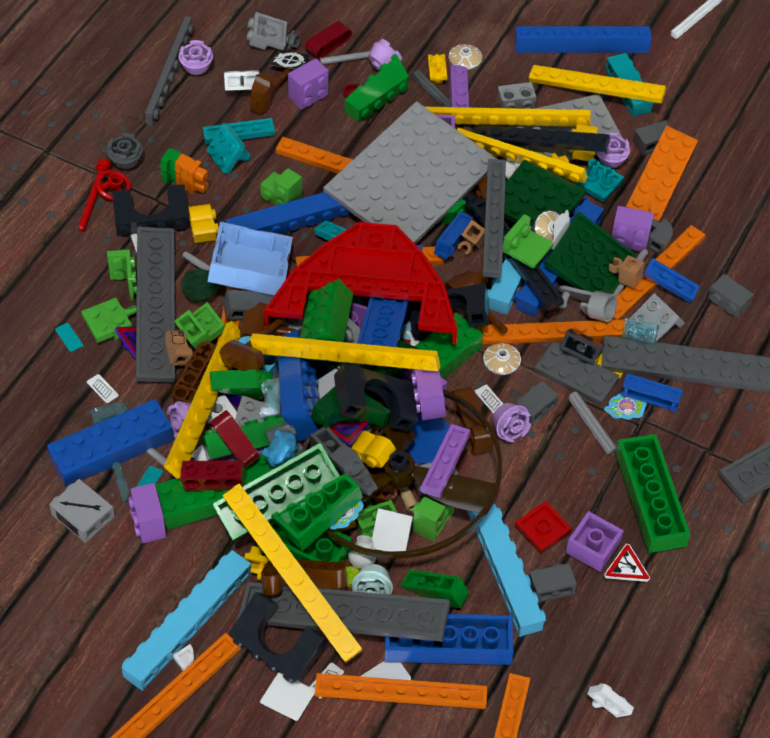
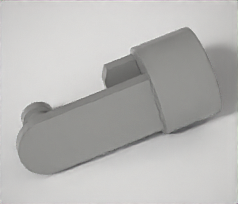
[558,286,617,322]

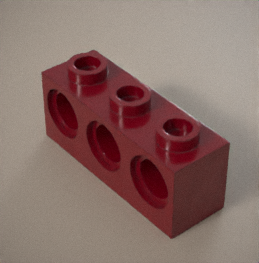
[180,461,247,491]

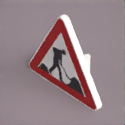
[604,544,650,582]

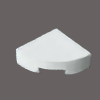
[173,644,194,671]

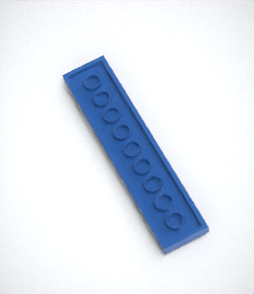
[357,245,423,347]

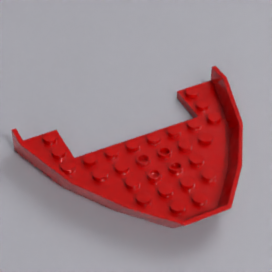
[264,222,458,344]

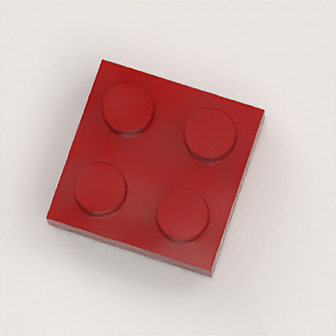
[515,501,572,553]

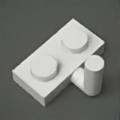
[587,683,634,717]

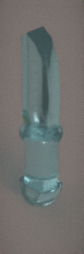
[112,462,130,503]

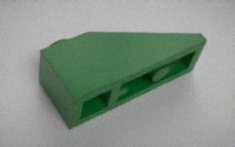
[210,370,273,399]
[400,569,469,609]

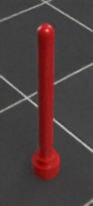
[78,159,112,231]

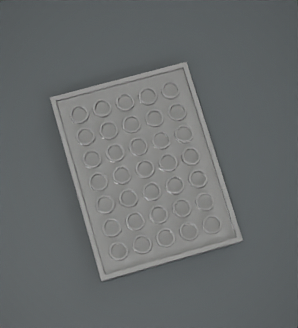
[323,101,498,244]

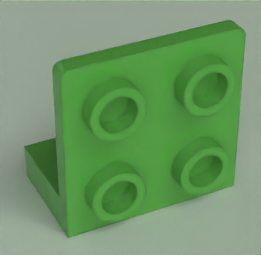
[503,214,553,268]
[107,249,137,301]

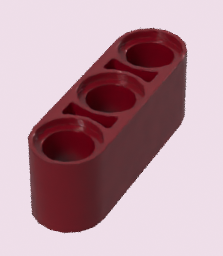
[305,21,352,59]
[210,410,260,468]

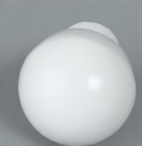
[348,535,376,570]

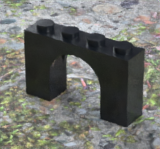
[112,184,190,236]
[410,283,489,337]
[334,364,418,432]
[228,592,328,683]

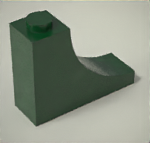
[311,386,390,429]

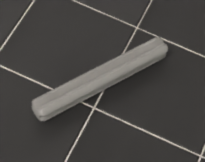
[569,391,616,454]

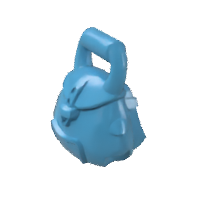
[262,430,297,467]

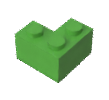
[260,168,302,205]
[412,496,454,542]

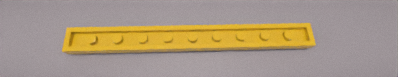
[425,107,591,127]
[163,321,241,479]
[250,334,440,372]
[222,484,362,663]

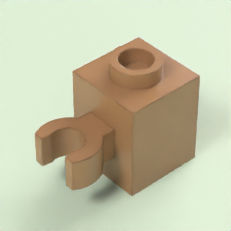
[458,220,485,256]
[609,255,645,289]

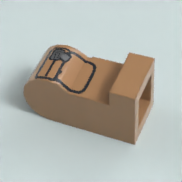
[165,330,193,366]

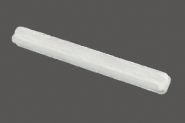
[670,0,723,39]

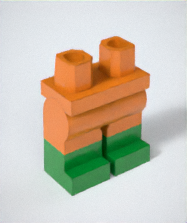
[160,148,209,194]

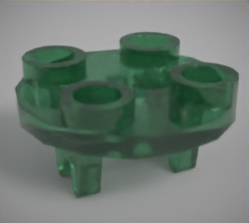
[181,269,219,303]

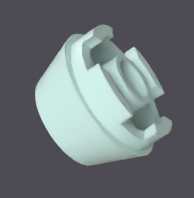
[352,564,393,595]

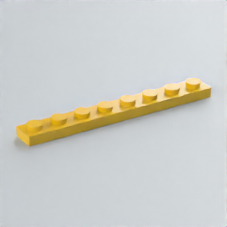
[529,65,666,104]
[457,128,587,183]

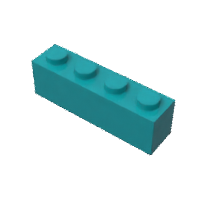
[605,53,654,117]

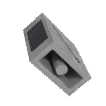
[49,479,115,543]

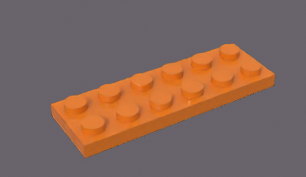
[626,125,698,222]

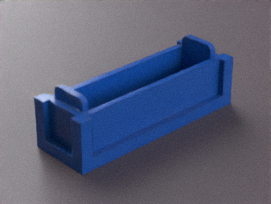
[433,211,473,260]
[621,373,683,413]

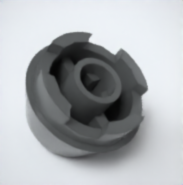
[107,133,143,169]

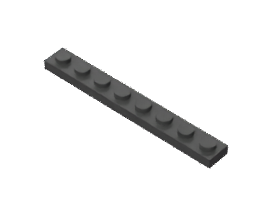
[145,16,194,126]
[482,159,506,278]

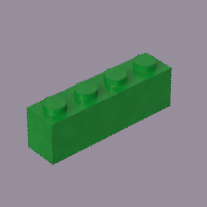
[345,53,409,122]
[271,473,363,551]

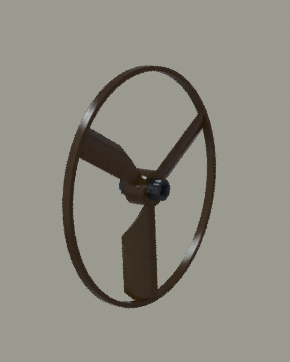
[303,383,502,559]

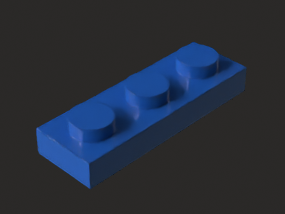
[643,258,700,303]

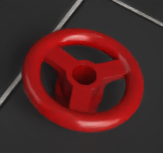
[96,170,131,200]

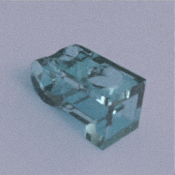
[260,379,280,418]
[90,402,128,425]

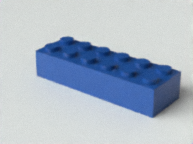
[278,330,320,441]
[47,399,174,488]
[384,614,513,665]

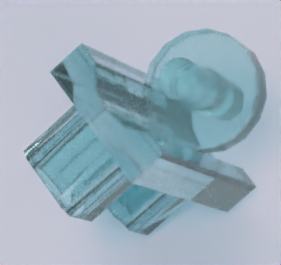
[622,318,659,344]

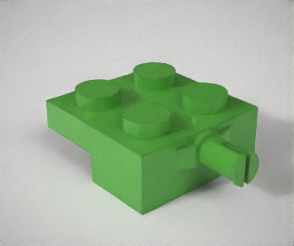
[81,298,137,343]
[174,302,225,349]
[355,498,397,550]

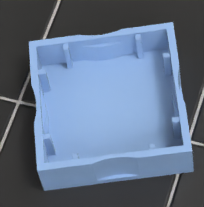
[207,222,293,296]

